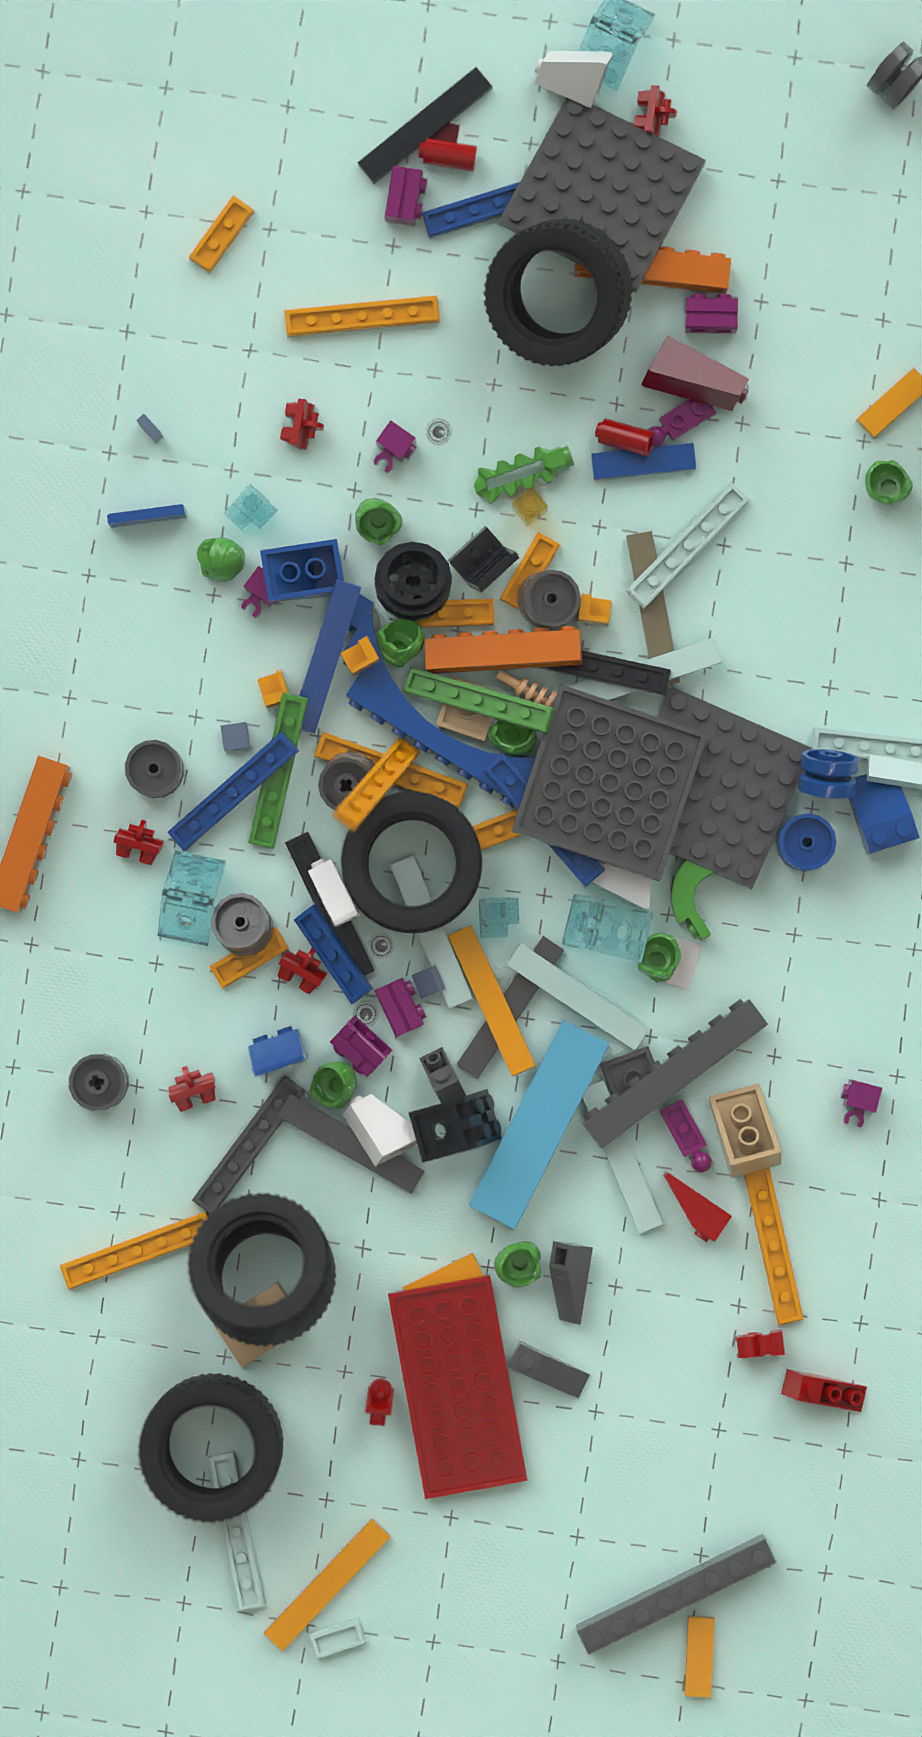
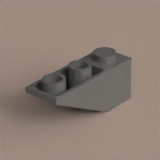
[549,1241,593,1325]

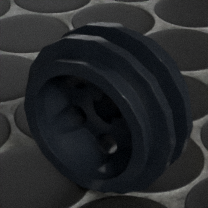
[374,542,452,621]

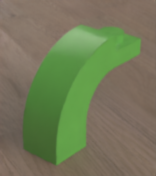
[671,860,714,941]

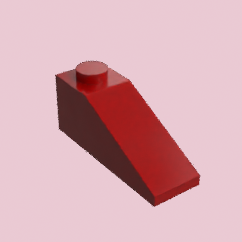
[663,1171,732,1243]

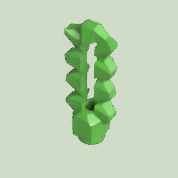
[474,446,574,504]

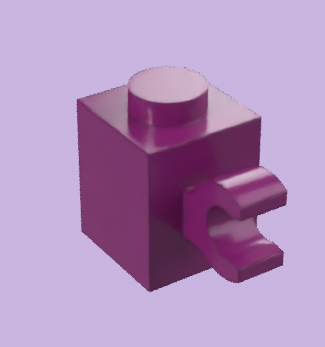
[374,420,417,473]
[241,566,280,618]
[840,1079,882,1128]

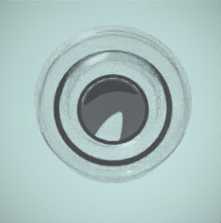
[426,418,451,445]
[368,933,394,959]
[353,1001,379,1027]

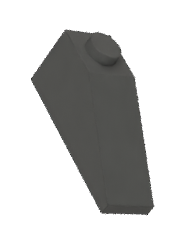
[509,1341,590,1398]

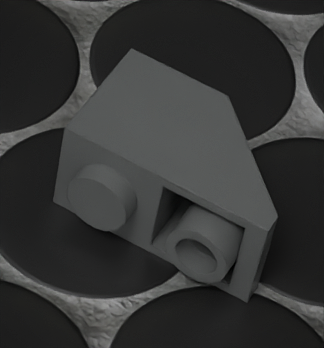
[419,1047,466,1103]

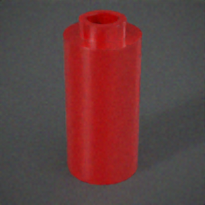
[418,138,477,172]
[595,418,655,457]

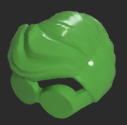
[865,460,913,506]
[355,498,402,546]
[197,538,246,581]
[377,619,425,667]
[489,720,537,757]
[637,933,681,982]
[309,1061,357,1109]
[494,1241,541,1288]

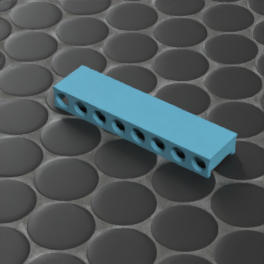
[469,1020,610,1229]

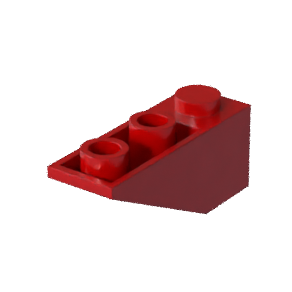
[781,1369,867,1412]

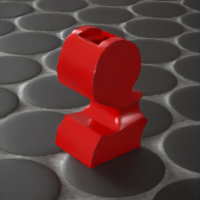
[735,1329,785,1358]

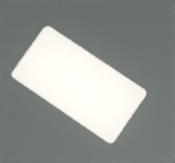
[667,939,701,989]

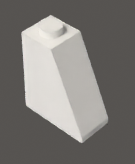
[534,51,613,108]
[308,857,360,927]
[591,861,651,909]
[343,1094,417,1167]

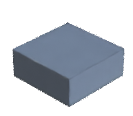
[136,414,163,443]
[221,722,250,752]
[411,965,446,999]

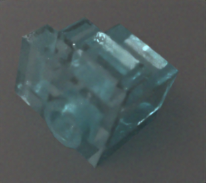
[223,484,277,531]
[478,897,520,938]

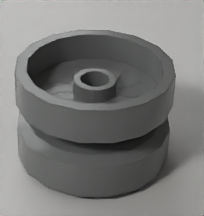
[866,41,922,109]
[517,570,581,627]
[125,740,184,799]
[318,751,375,811]
[211,893,274,957]
[69,1054,129,1111]

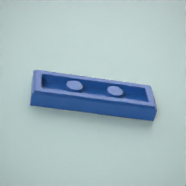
[107,504,187,528]

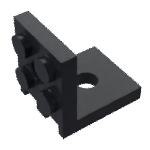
[408,1089,502,1163]

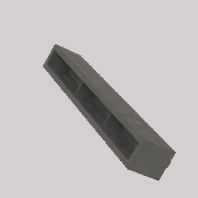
[582,999,768,1149]
[576,1534,777,1655]

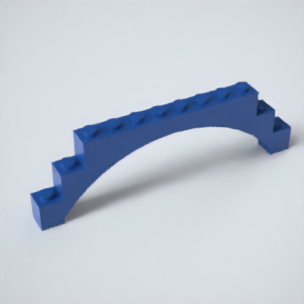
[341,594,535,808]

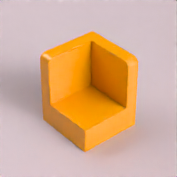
[578,593,611,626]
[341,636,380,676]
[258,669,288,708]

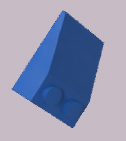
[260,539,344,602]
[849,774,920,855]
[248,1026,309,1077]

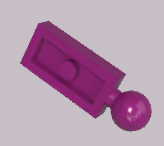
[648,400,717,446]
[659,1099,712,1173]

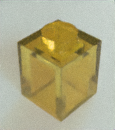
[512,487,548,527]

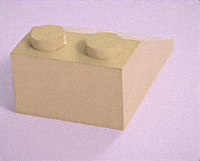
[709,1084,781,1178]
[213,1281,287,1367]

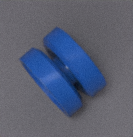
[798,749,859,799]
[776,813,837,872]

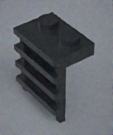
[447,526,519,593]

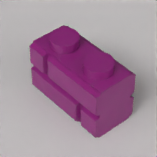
[384,166,427,226]
[684,294,738,334]
[374,977,427,1037]
[330,1015,393,1077]

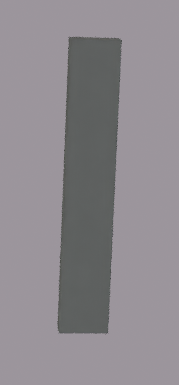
[457,936,564,1078]
[192,1075,306,1214]
[277,1093,425,1194]

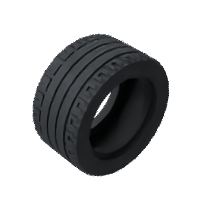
[483,218,633,366]
[341,791,482,933]
[188,1192,336,1346]
[138,1373,284,1523]

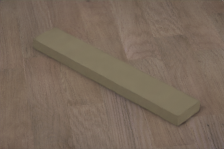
[626,531,680,685]

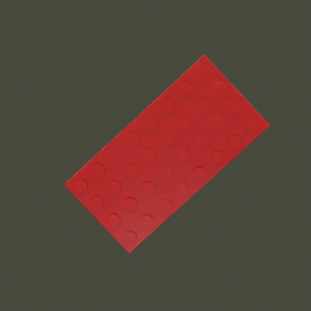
[388,1274,528,1500]

